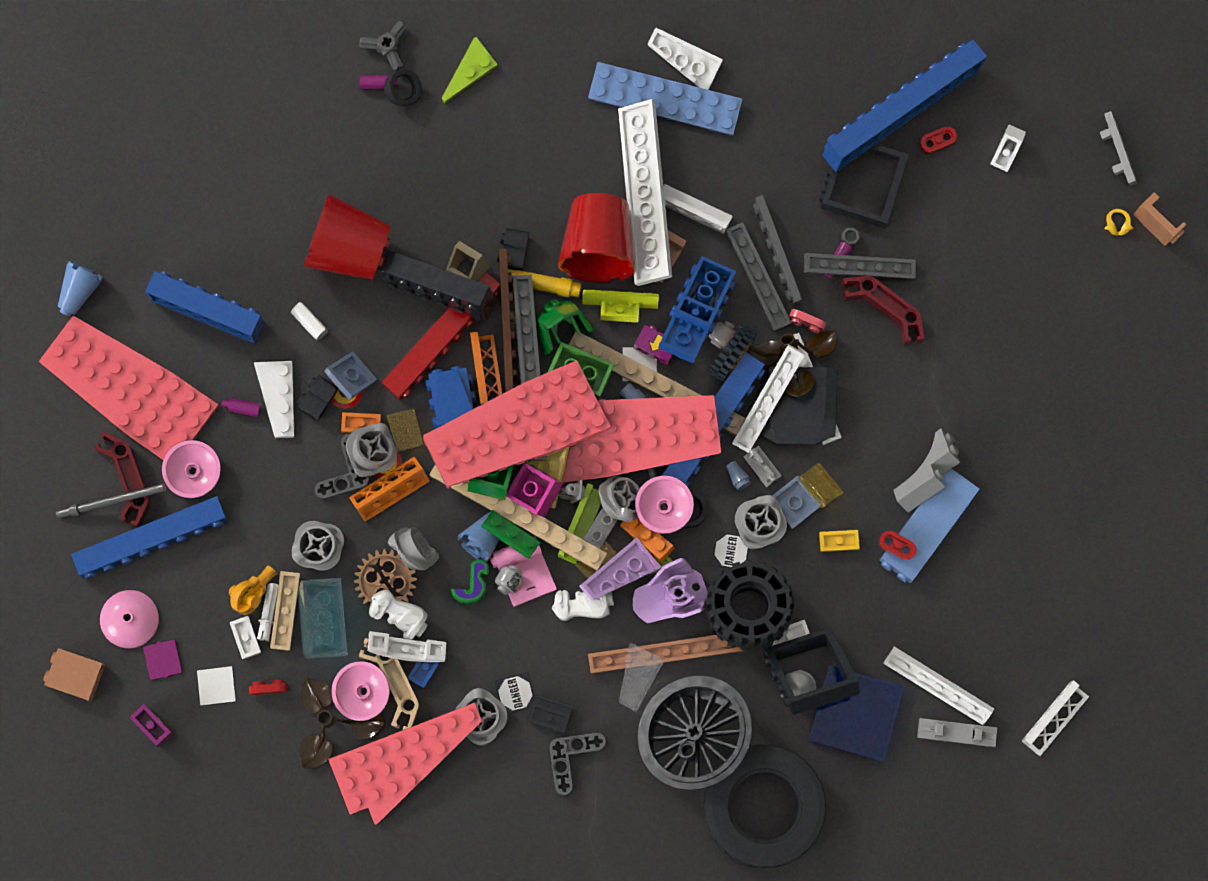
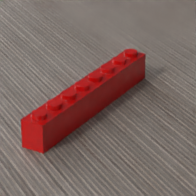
[382,272,501,400]

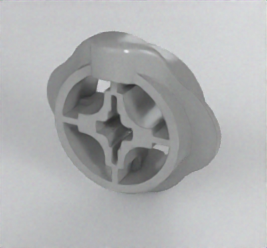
[346,423,397,477]
[599,476,640,522]
[735,495,787,549]
[292,521,344,571]
[388,527,439,570]
[455,688,507,746]

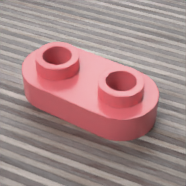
[789,309,827,333]

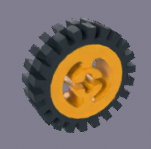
[709,324,757,382]

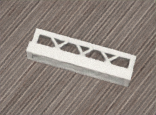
[663,184,732,234]
[1022,680,1089,756]

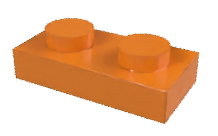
[341,412,381,433]

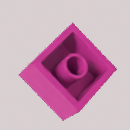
[506,463,564,517]

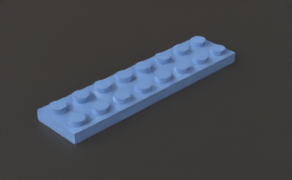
[588,62,742,136]

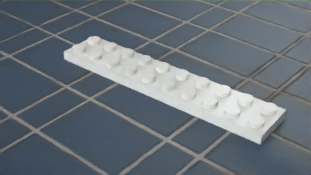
[618,99,672,286]

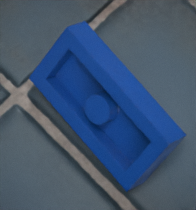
[407,662,440,689]

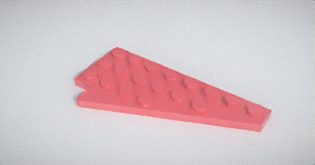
[328,702,483,824]

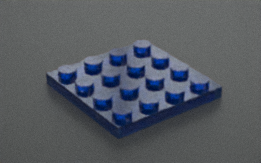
[808,665,904,762]

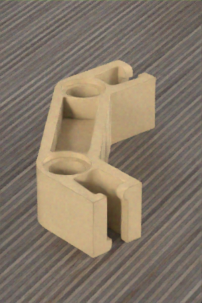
[359,638,419,730]

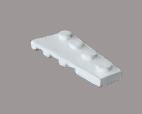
[648,28,723,90]
[254,361,295,438]

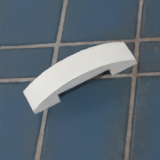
[367,631,446,662]

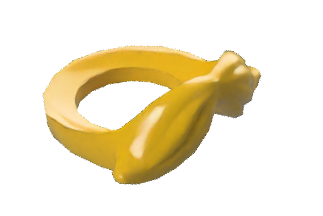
[1104,209,1134,236]

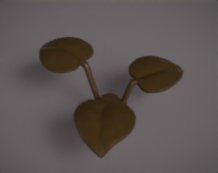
[749,329,837,397]
[300,678,385,769]

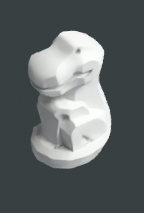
[369,590,428,640]
[552,590,614,621]

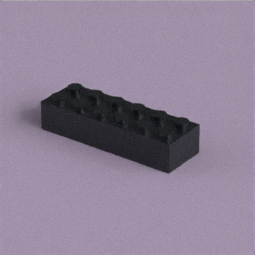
[377,250,497,321]

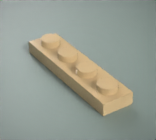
[270,571,301,651]

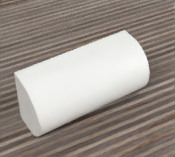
[291,302,328,340]

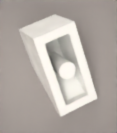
[991,125,1026,172]

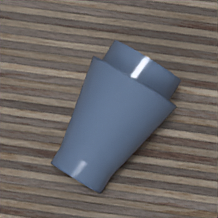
[726,461,751,491]

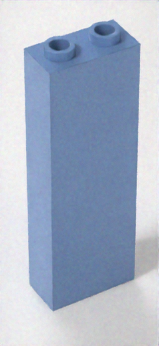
[879,468,979,583]

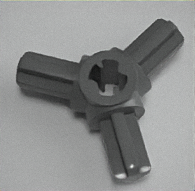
[359,21,407,71]

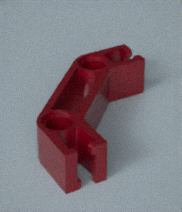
[841,276,924,345]
[94,431,151,528]

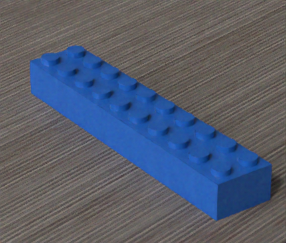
[822,40,987,172]

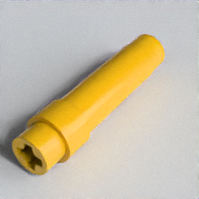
[508,269,582,298]

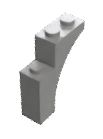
[894,429,960,512]

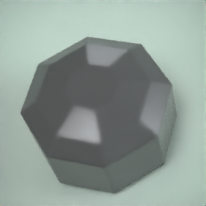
[841,227,860,246]

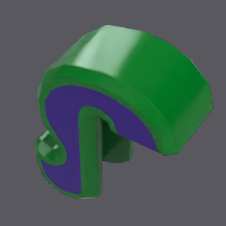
[451,559,489,604]

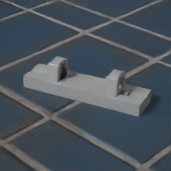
[1100,111,1138,186]
[917,718,997,747]

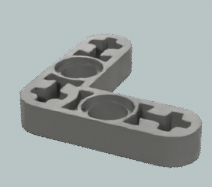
[314,434,369,500]
[550,733,606,795]

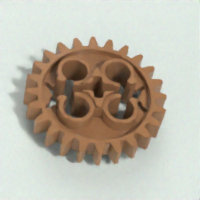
[354,549,417,606]

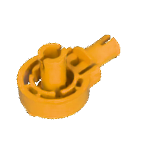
[229,566,277,615]

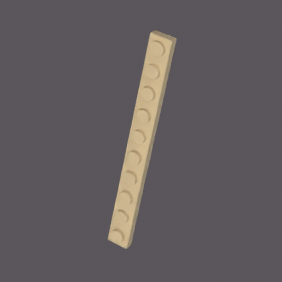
[569,332,745,436]
[429,464,607,571]

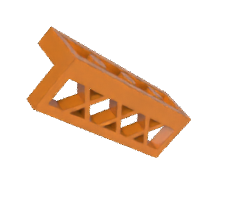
[470,332,502,405]
[349,457,430,522]

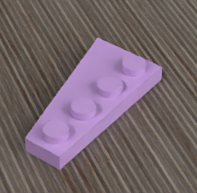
[579,538,661,601]

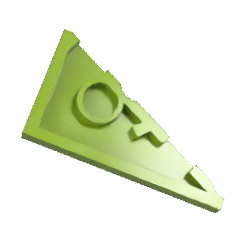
[442,37,497,104]

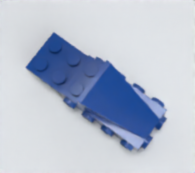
[658,256,736,363]
[426,366,476,429]

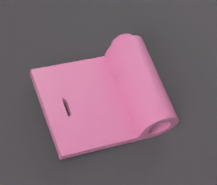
[490,535,557,607]

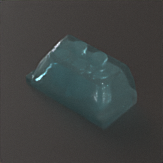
[298,578,348,659]

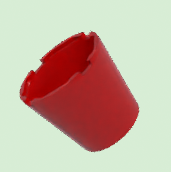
[558,193,635,283]
[304,194,391,280]

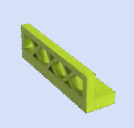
[558,484,601,564]

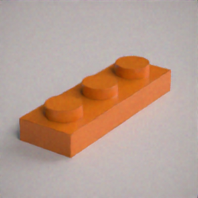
[620,517,675,562]

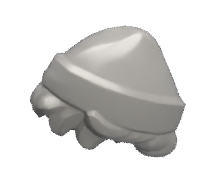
[780,670,817,698]

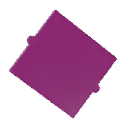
[143,639,182,680]

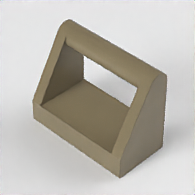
[446,241,491,281]

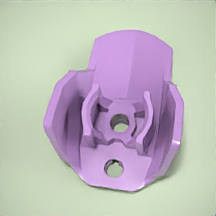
[633,558,708,623]

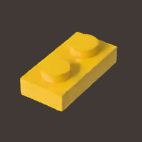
[819,530,859,552]

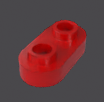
[920,126,957,154]
[879,531,917,560]
[249,679,288,695]

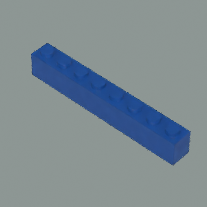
[662,352,765,487]
[71,496,227,579]

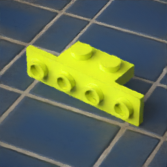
[582,290,659,322]

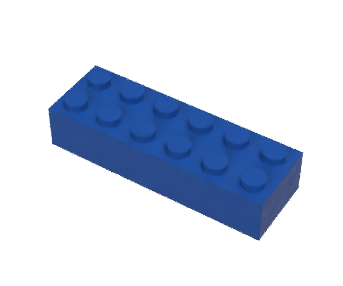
[145,271,264,344]

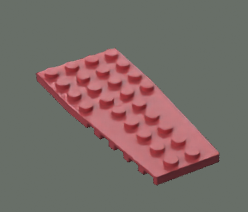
[39,316,219,461]
[423,361,611,488]
[562,395,721,482]

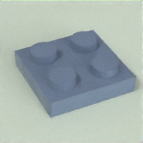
[324,351,377,400]
[772,476,822,530]

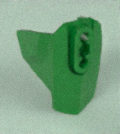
[536,299,595,358]

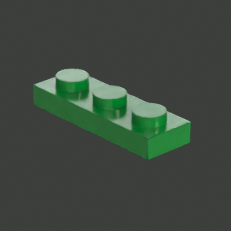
[481,510,541,559]

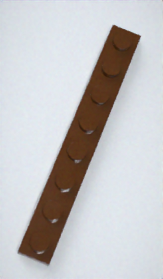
[499,249,517,392]

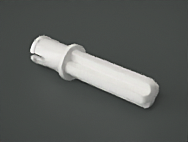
[257,583,279,642]

